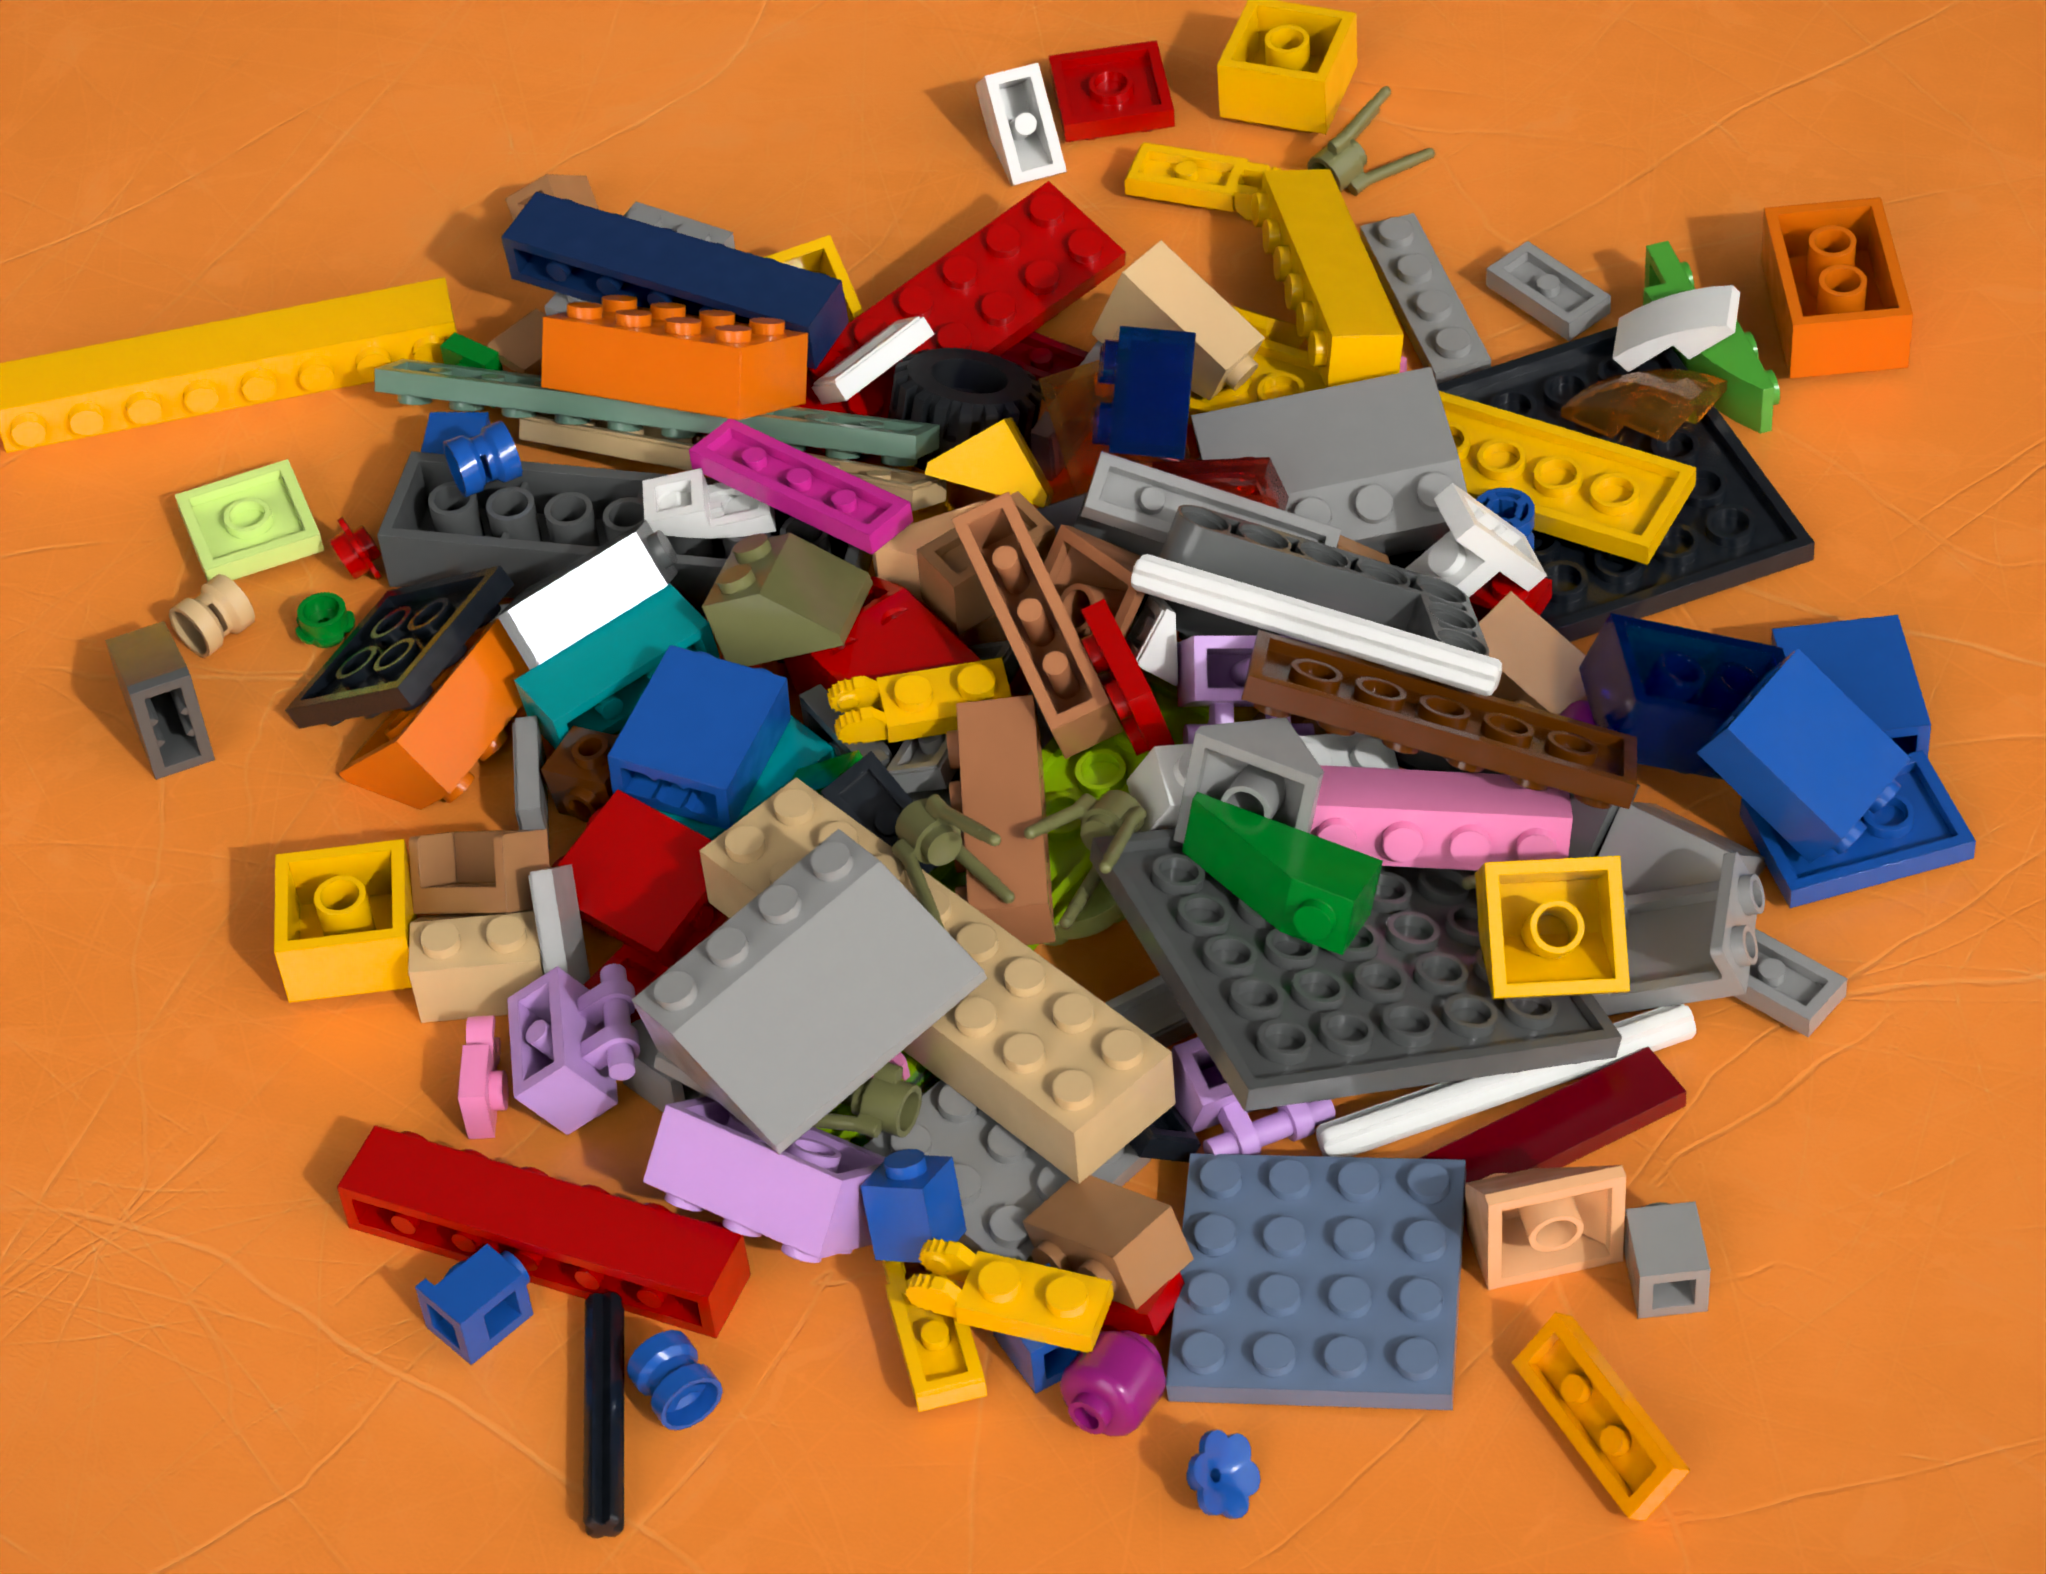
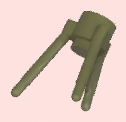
[1308,86,1435,196]
[1024,790,1147,929]
[892,794,1015,929]
[813,1062,922,1138]

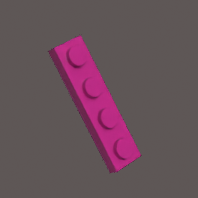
[688,419,914,555]

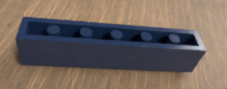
[501,191,849,370]

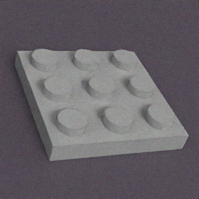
[862,1080,1151,1263]

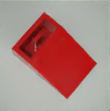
[783,576,982,711]

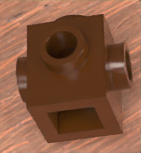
[541,726,619,822]

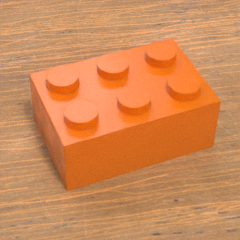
[1761,197,1913,378]

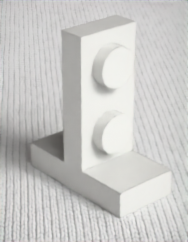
[1405,483,1547,598]

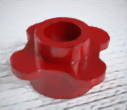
[329,517,383,580]

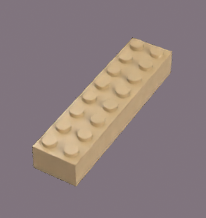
[699,777,1176,1184]

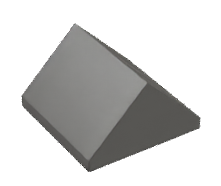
[1174,718,1324,844]
[1598,802,1767,896]

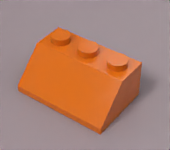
[339,618,530,810]

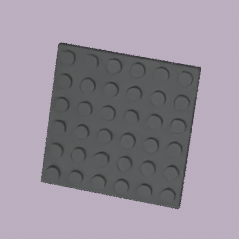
[1089,828,1622,1111]

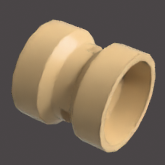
[169,574,255,658]

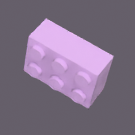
[643,1096,886,1263]

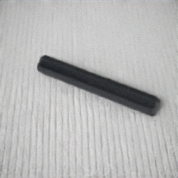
[583,1291,624,1539]

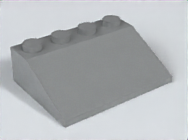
[1191,367,1467,557]
[632,829,987,1155]

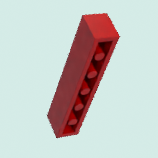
[337,1125,751,1339]

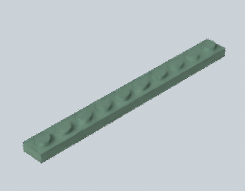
[375,359,940,466]

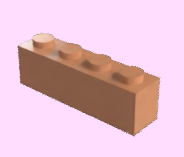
[951,492,1123,759]
[946,695,1056,945]

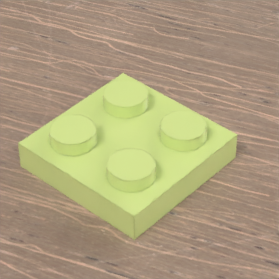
[175,459,324,582]

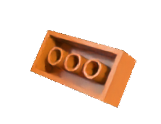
[541,295,808,420]

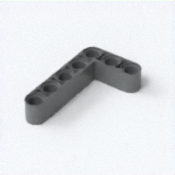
[1159,505,1489,656]

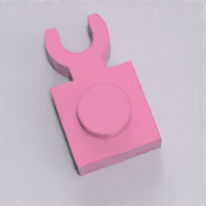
[458,1015,509,1139]

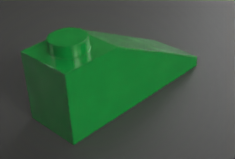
[1182,792,1383,955]

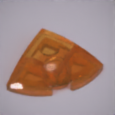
[1561,369,1727,443]

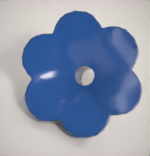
[1186,1430,1261,1519]

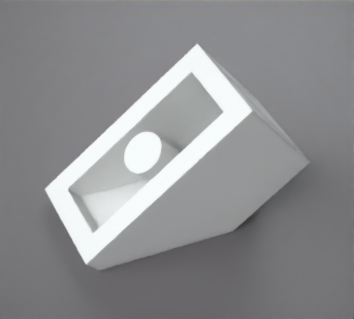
[975,63,1067,186]

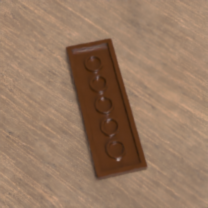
[1241,630,1637,809]

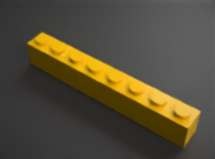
[0,277,457,453]

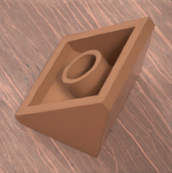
[1044,524,1145,675]

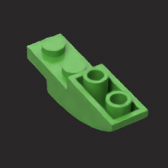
[1643,241,1780,434]

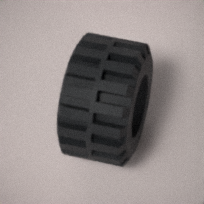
[888,348,1043,471]

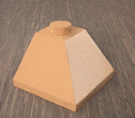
[1465,1165,1626,1290]

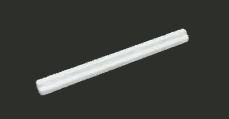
[1131,554,1502,696]
[1316,1004,1696,1157]

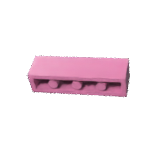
[1310,765,1573,871]

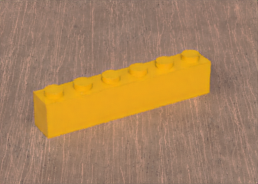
[1251,169,1404,388]

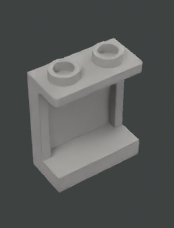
[1592,852,1765,1016]

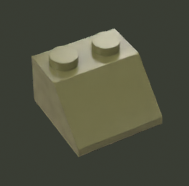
[702,533,873,667]

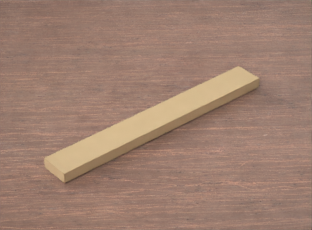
[519,412,947,512]

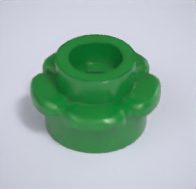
[295,592,355,648]

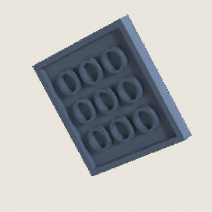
[1166,1153,1466,1410]

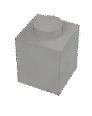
[1624,1201,1711,1319]

